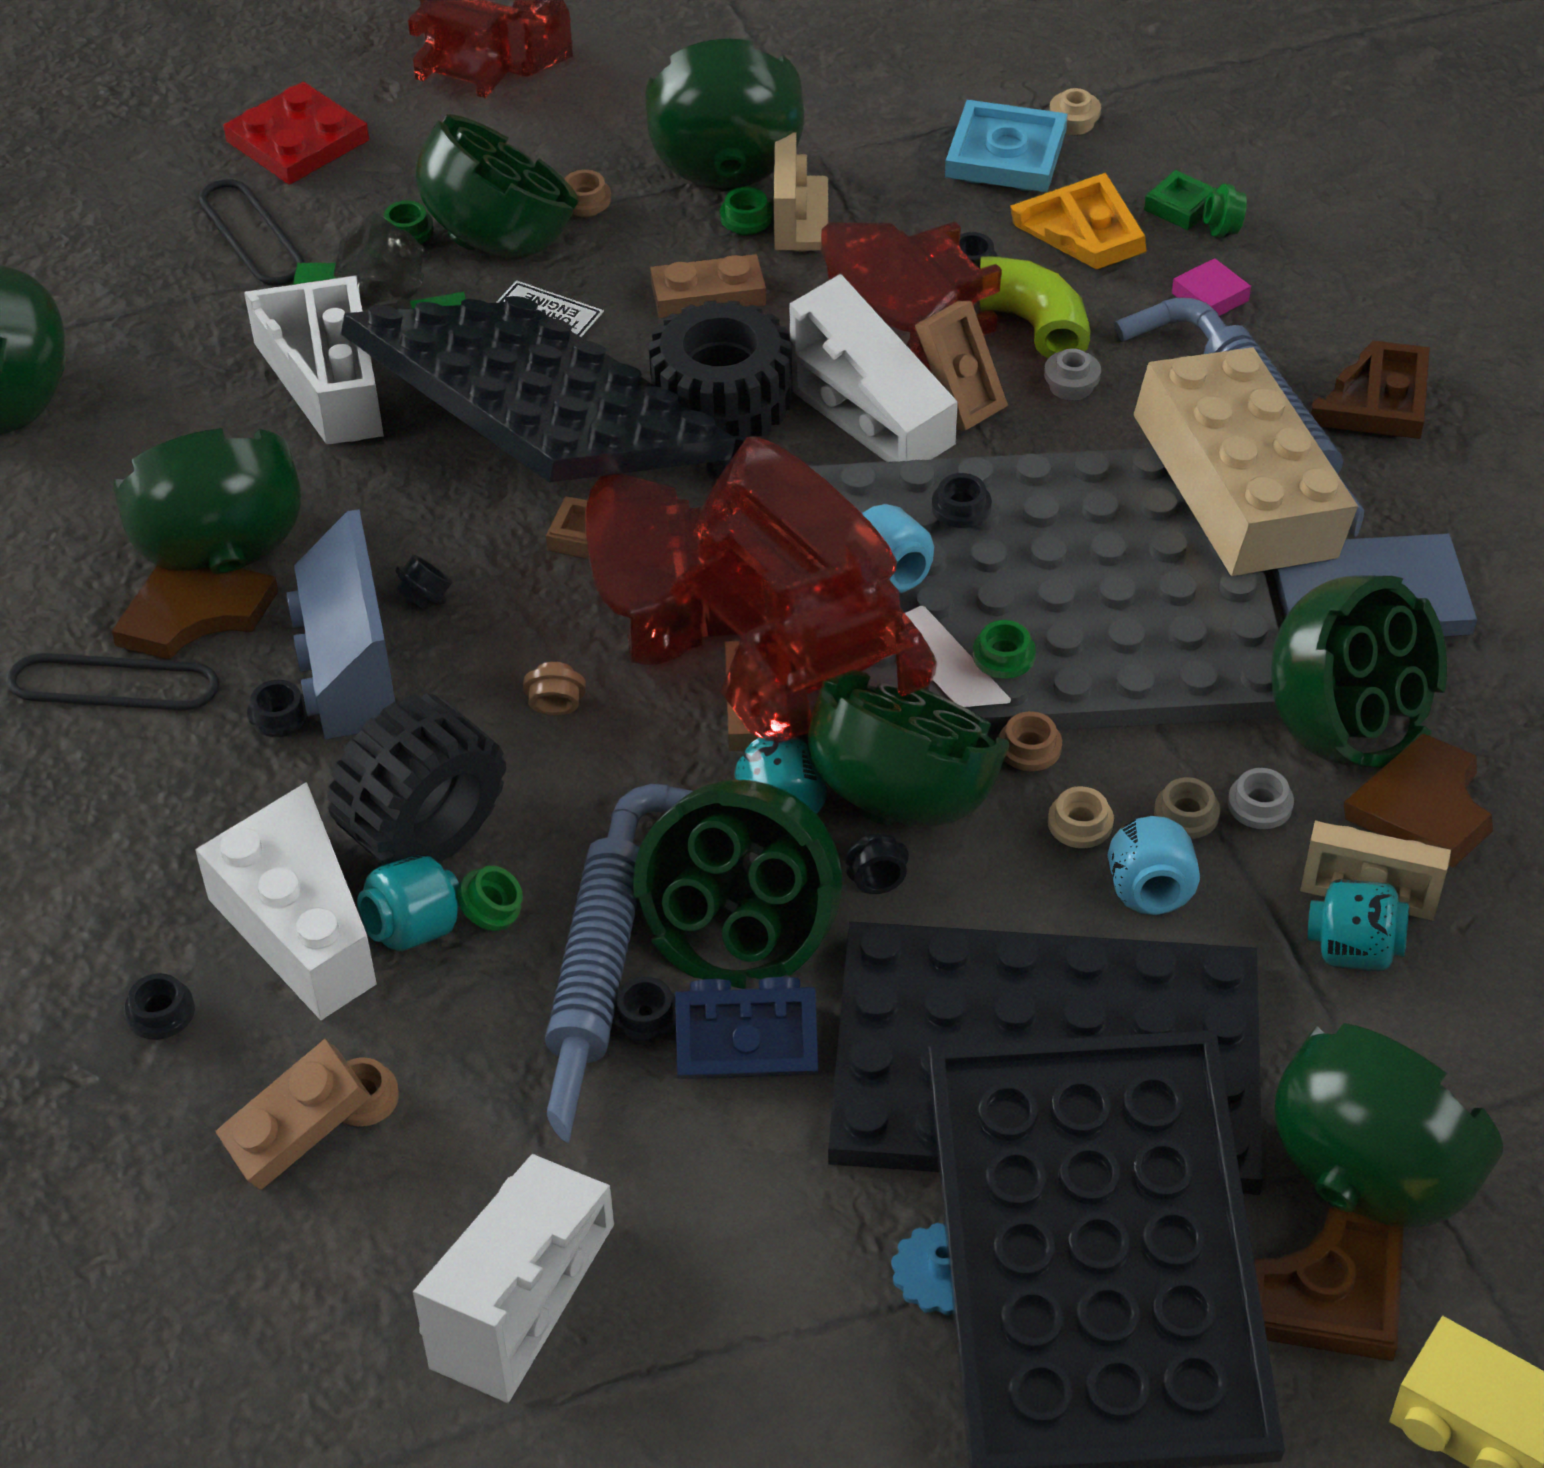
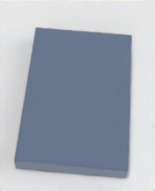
[1272,534,1477,636]

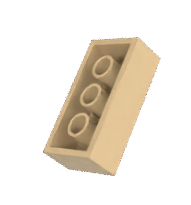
[1134,347,1358,576]

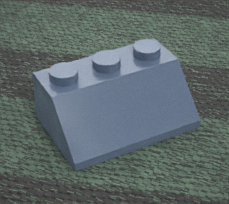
[286,509,395,739]

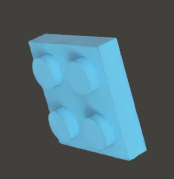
[945,100,1068,192]

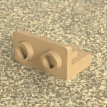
[774,133,828,252]
[1300,821,1451,921]

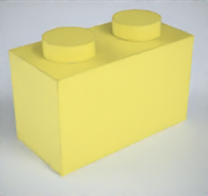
[1389,1316,1544,1468]

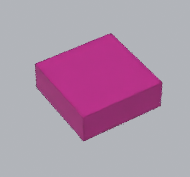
[1172,258,1251,316]

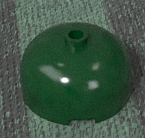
[645,39,805,189]
[416,114,579,258]
[0,266,66,434]
[113,428,301,574]
[1271,575,1447,768]
[808,670,1009,826]
[633,780,842,989]
[1275,1023,1503,1228]

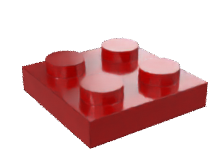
[223,81,369,185]

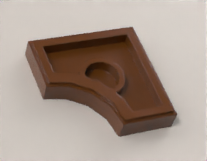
[112,566,278,660]
[1344,733,1493,868]
[1254,1208,1404,1361]

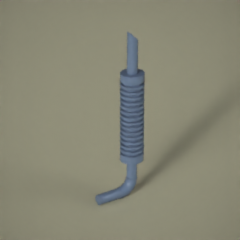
[1114,297,1364,538]
[545,784,693,1143]

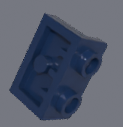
[675,977,818,1079]

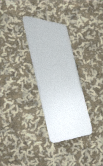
[884,606,1011,707]

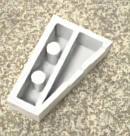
[790,274,958,462]
[413,1154,614,1403]

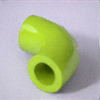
[980,256,1090,358]

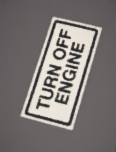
[497,280,604,337]

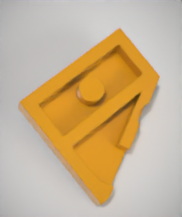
[1010,172,1147,270]

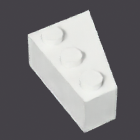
[244,276,384,445]
[195,782,377,1020]

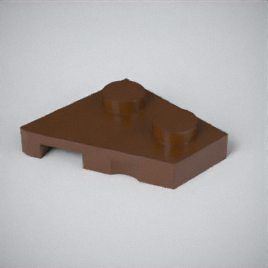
[1311,340,1430,439]

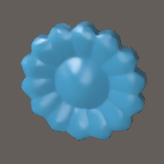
[891,1223,953,1316]

